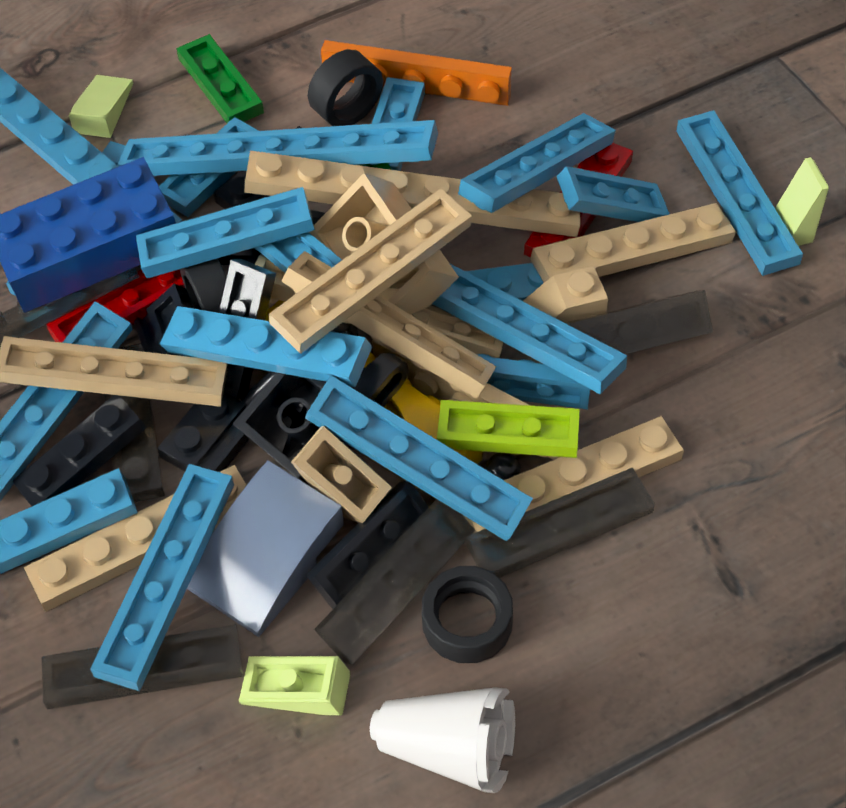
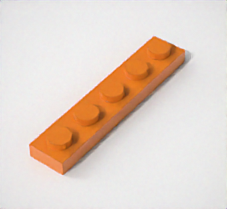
[321,40,512,106]

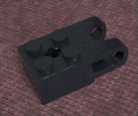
[233,322,408,485]

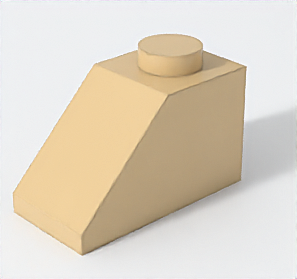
[523,266,608,334]
[291,426,392,524]

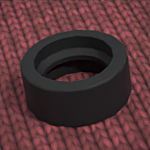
[307,49,383,126]
[180,259,227,313]
[422,566,513,663]

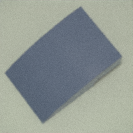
[187,460,344,637]

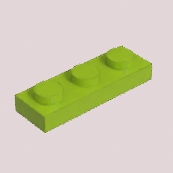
[437,400,580,458]

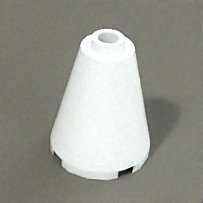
[370,687,515,793]

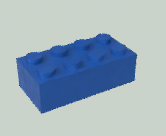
[0,157,176,313]

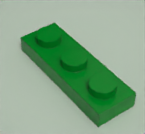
[176,34,264,123]

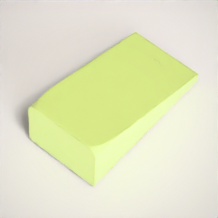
[69,75,133,138]
[775,157,829,246]
[239,656,350,715]

